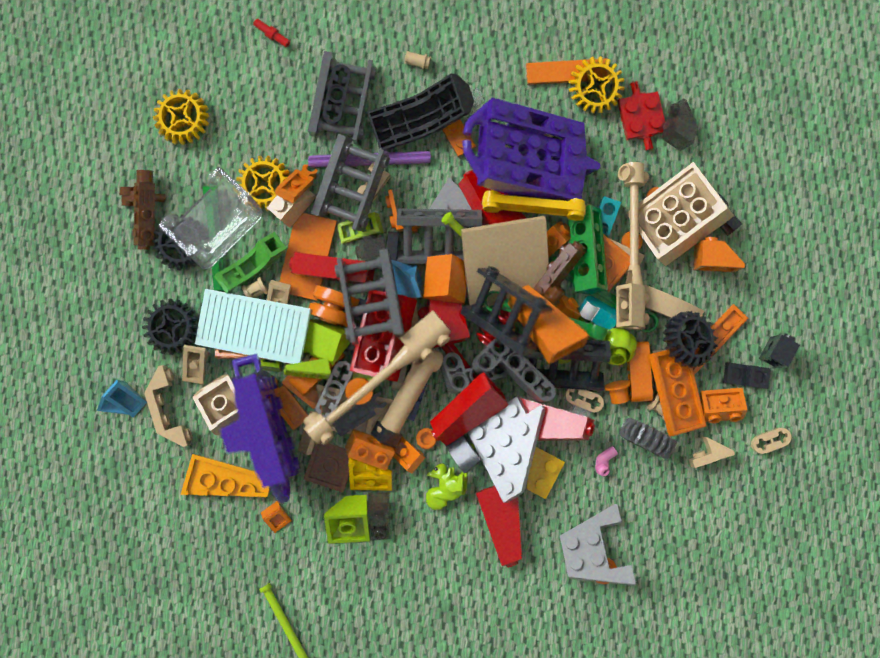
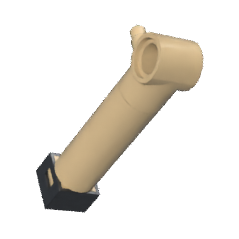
[371,349,443,448]

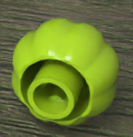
[599,328,637,365]

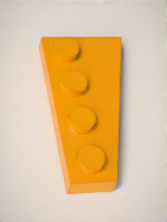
[180,454,270,497]

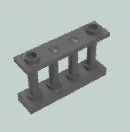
[308,51,377,144]
[311,134,390,231]
[397,209,482,265]
[335,249,405,345]

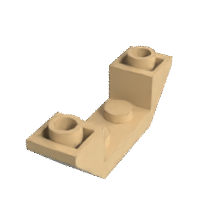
[144,365,192,447]

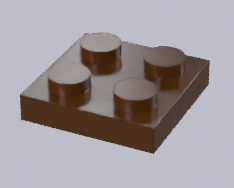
[303,442,349,492]

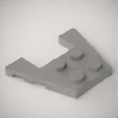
[560,504,636,586]

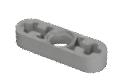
[315,361,352,418]

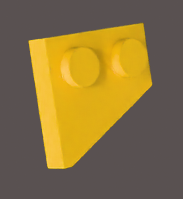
[527,447,565,499]
[349,458,392,491]

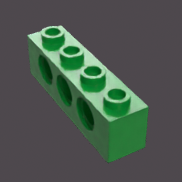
[568,205,608,295]

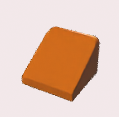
[261,501,292,533]

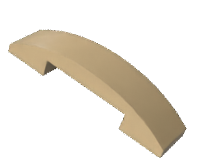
[644,285,704,326]

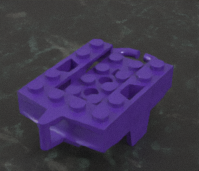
[463,97,600,201]
[220,353,301,504]

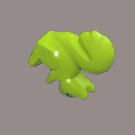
[426,463,468,510]

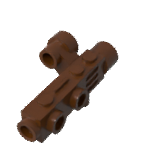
[119,170,166,250]
[533,241,585,307]

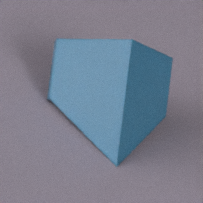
[392,260,423,298]
[97,380,147,417]

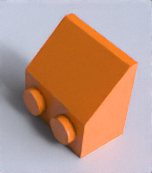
[693,237,745,272]

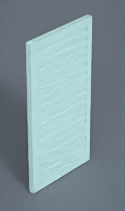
[195,289,311,364]

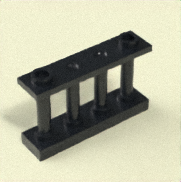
[460,266,554,356]
[524,337,611,391]

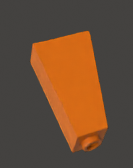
[508,285,589,364]

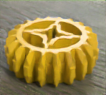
[568,57,624,113]
[153,88,210,145]
[236,156,290,212]

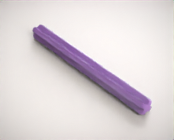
[308,151,431,168]

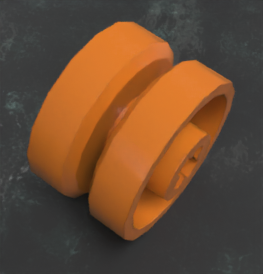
[308,285,360,328]

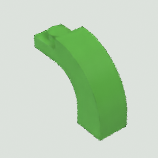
[214,232,287,294]

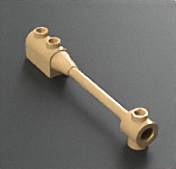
[616,162,650,330]
[303,311,451,444]

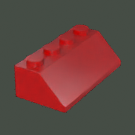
[350,290,417,382]

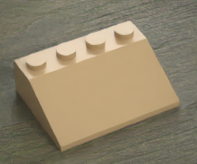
[626,162,734,266]

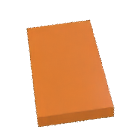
[279,213,337,301]
[649,350,707,437]

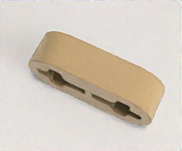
[565,389,604,413]
[751,428,792,454]

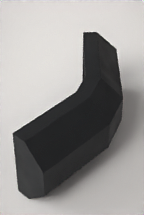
[367,74,474,151]

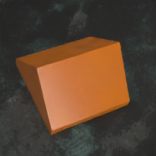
[423,254,467,304]

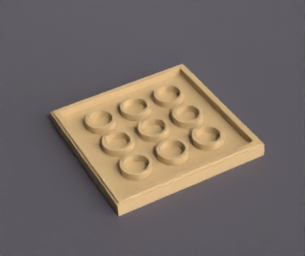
[461,216,549,307]

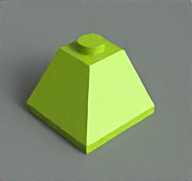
[324,495,370,544]

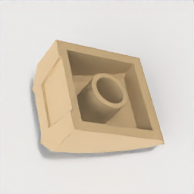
[193,374,239,436]

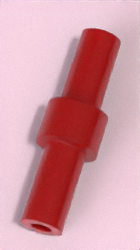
[253,18,291,48]

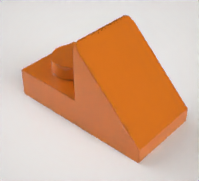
[393,436,425,474]

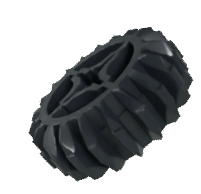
[152,215,209,271]
[142,299,199,355]
[662,311,718,368]

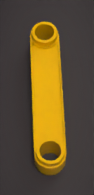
[482,190,586,221]

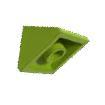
[303,319,351,365]

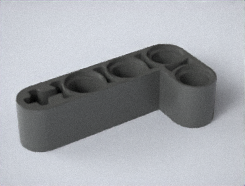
[472,338,556,403]
[440,353,526,395]

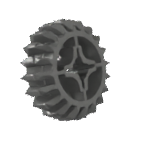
[619,418,677,459]

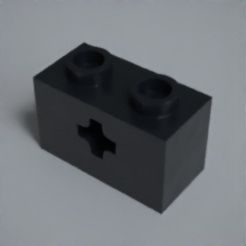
[759,333,800,368]

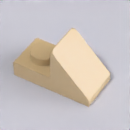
[182,345,209,384]
[688,437,735,468]

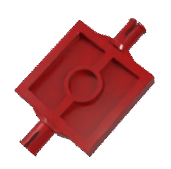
[617,81,667,151]

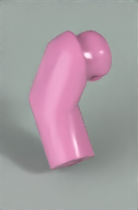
[595,446,618,476]

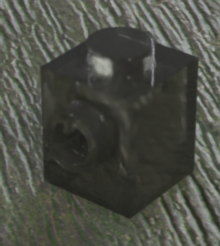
[355,235,385,261]

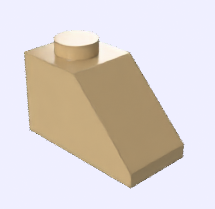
[267,189,317,228]

